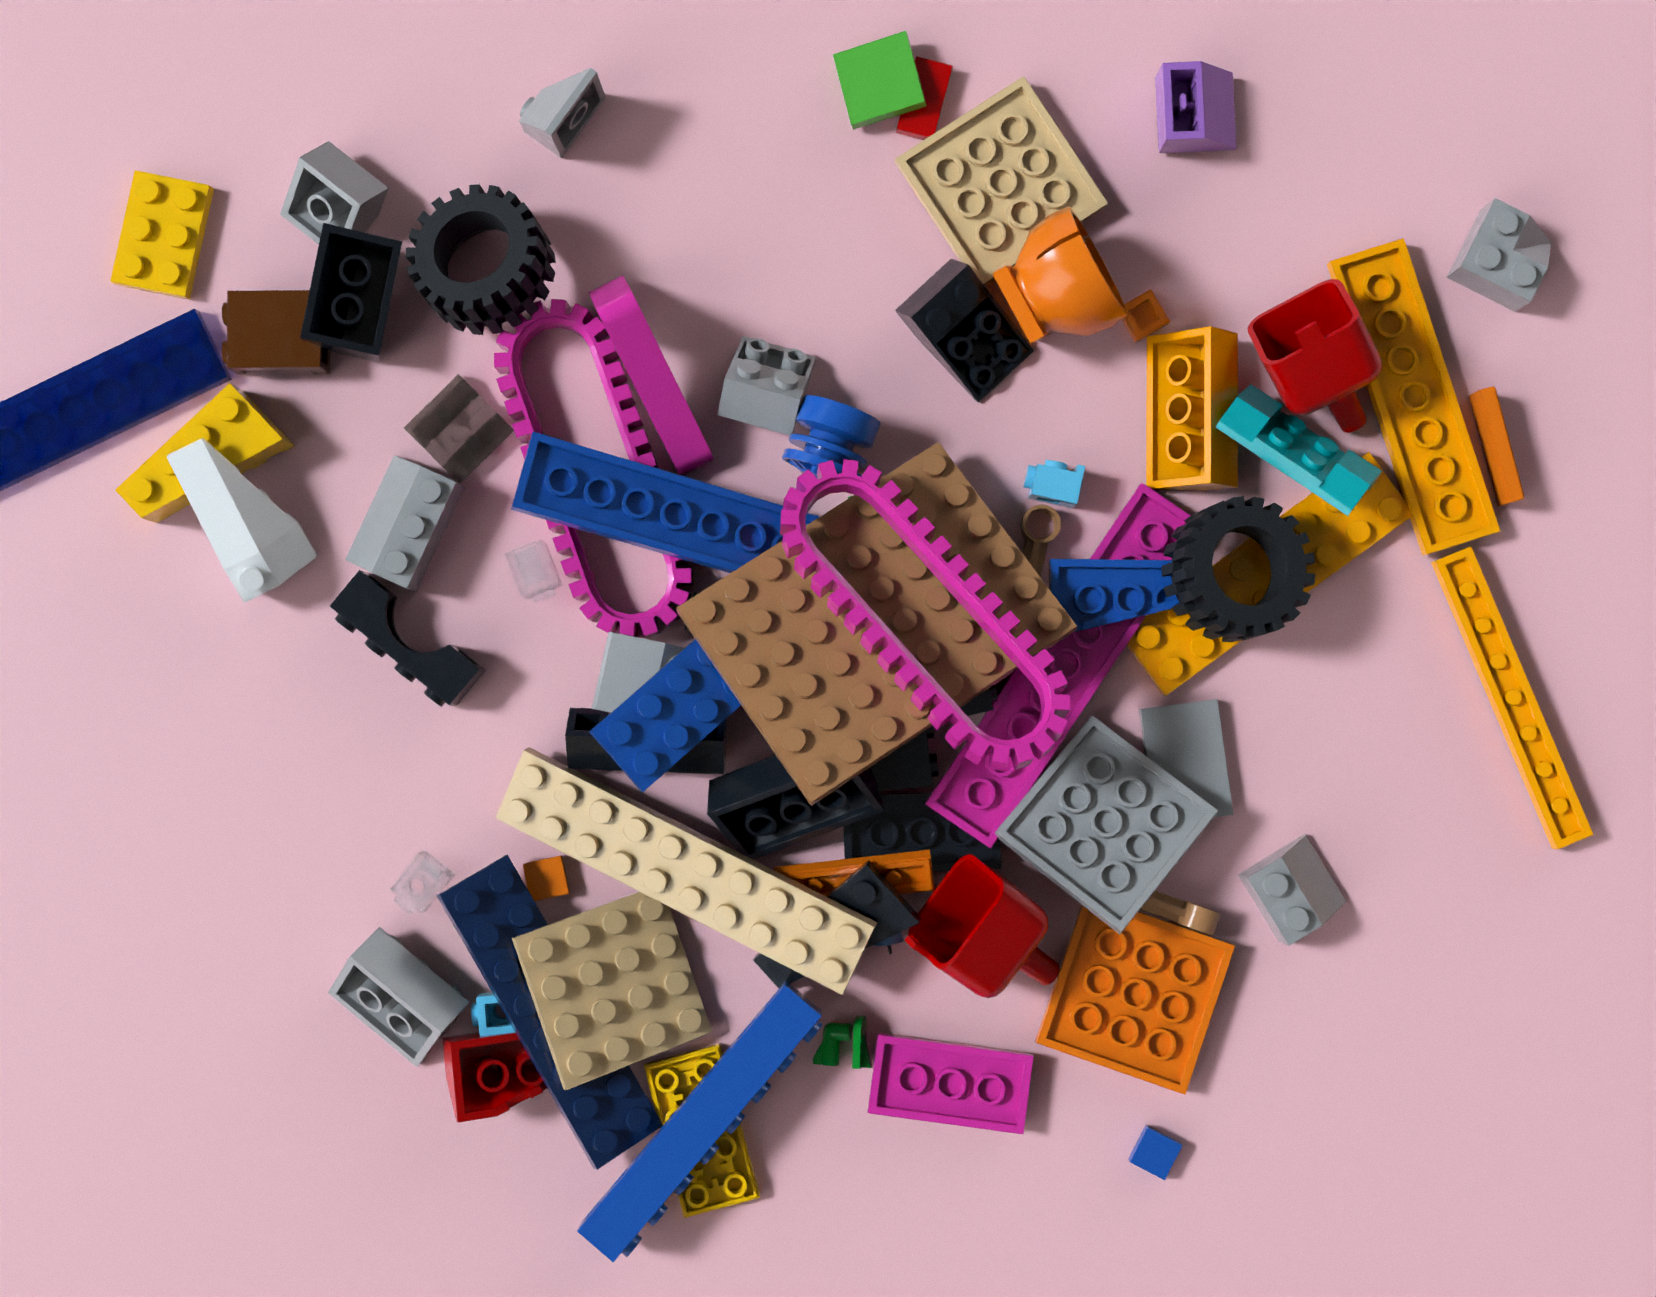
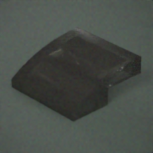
[403,374,514,484]

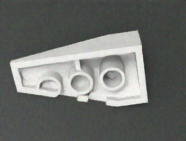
[167,438,317,603]

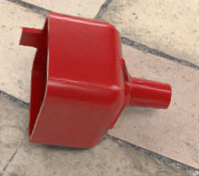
[1247,279,1382,433]
[905,854,1060,998]

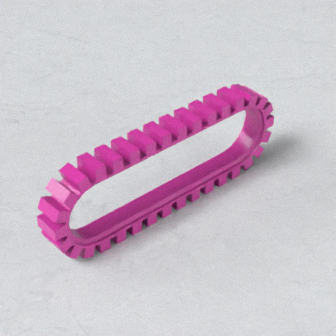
[494,299,694,638]
[780,459,1071,771]

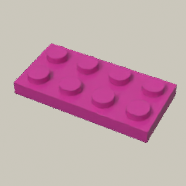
[867,1033,1034,1135]

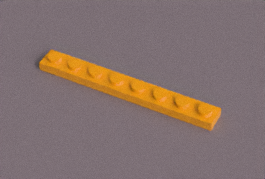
[1431,546,1593,850]

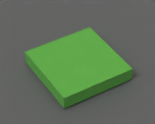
[833,31,927,130]

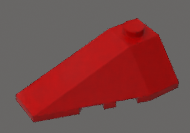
[442,1032,547,1123]

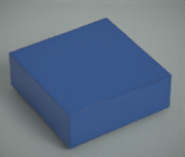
[1128,1125,1183,1180]

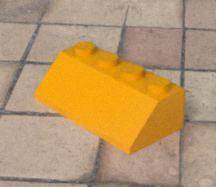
[1146,326,1238,491]

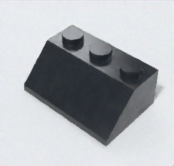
[300,223,402,362]

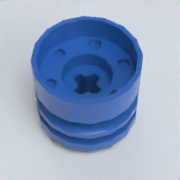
[782,395,881,479]

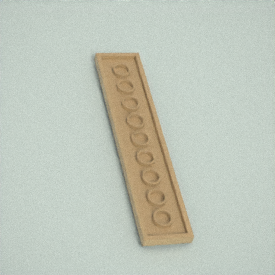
[496,747,877,995]

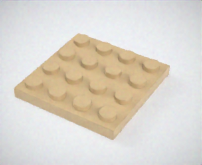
[895,76,1108,286]
[512,892,712,1090]

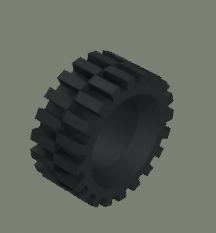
[405,184,556,335]
[1162,496,1316,642]

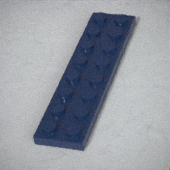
[436,854,663,1170]

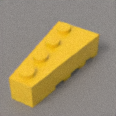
[115,383,295,523]

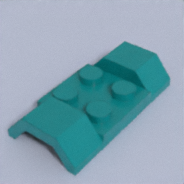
[1216,384,1382,516]

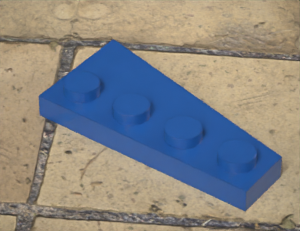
[1049,559,1179,633]

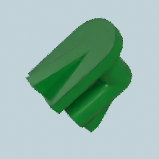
[813,1015,872,1069]

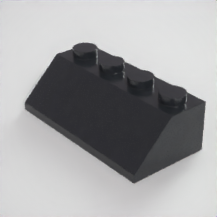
[707,755,885,859]

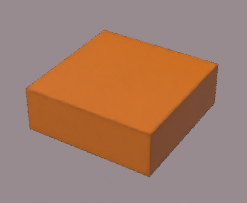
[1122,289,1171,343]
[523,855,570,901]

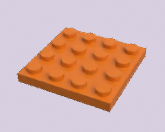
[1035,905,1235,1095]

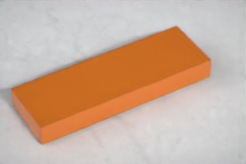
[1469,386,1525,507]

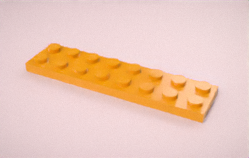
[1327,238,1500,556]
[1127,452,1412,696]

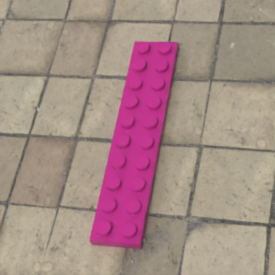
[925,482,1191,848]

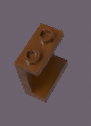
[221,290,330,374]

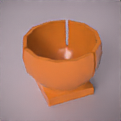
[992,206,1128,344]

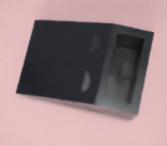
[895,259,1034,403]

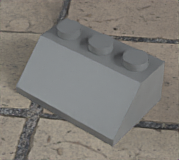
[345,455,465,592]
[328,927,469,1067]

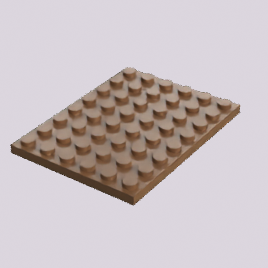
[676,442,1077,806]

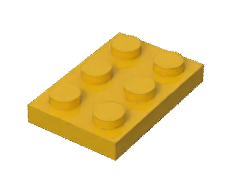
[110,170,214,300]

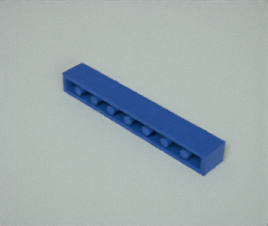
[577,981,822,1262]

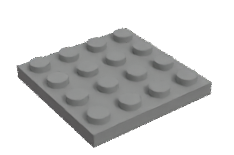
[995,715,1218,934]

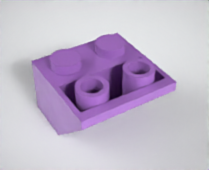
[1155,61,1237,153]

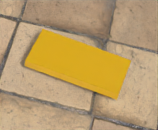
[644,1043,760,1218]

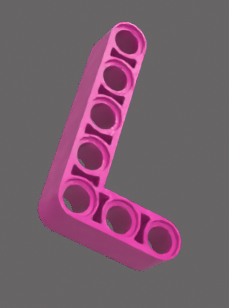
[588,275,714,475]

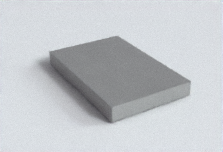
[1139,699,1234,817]

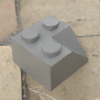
[1446,198,1551,312]

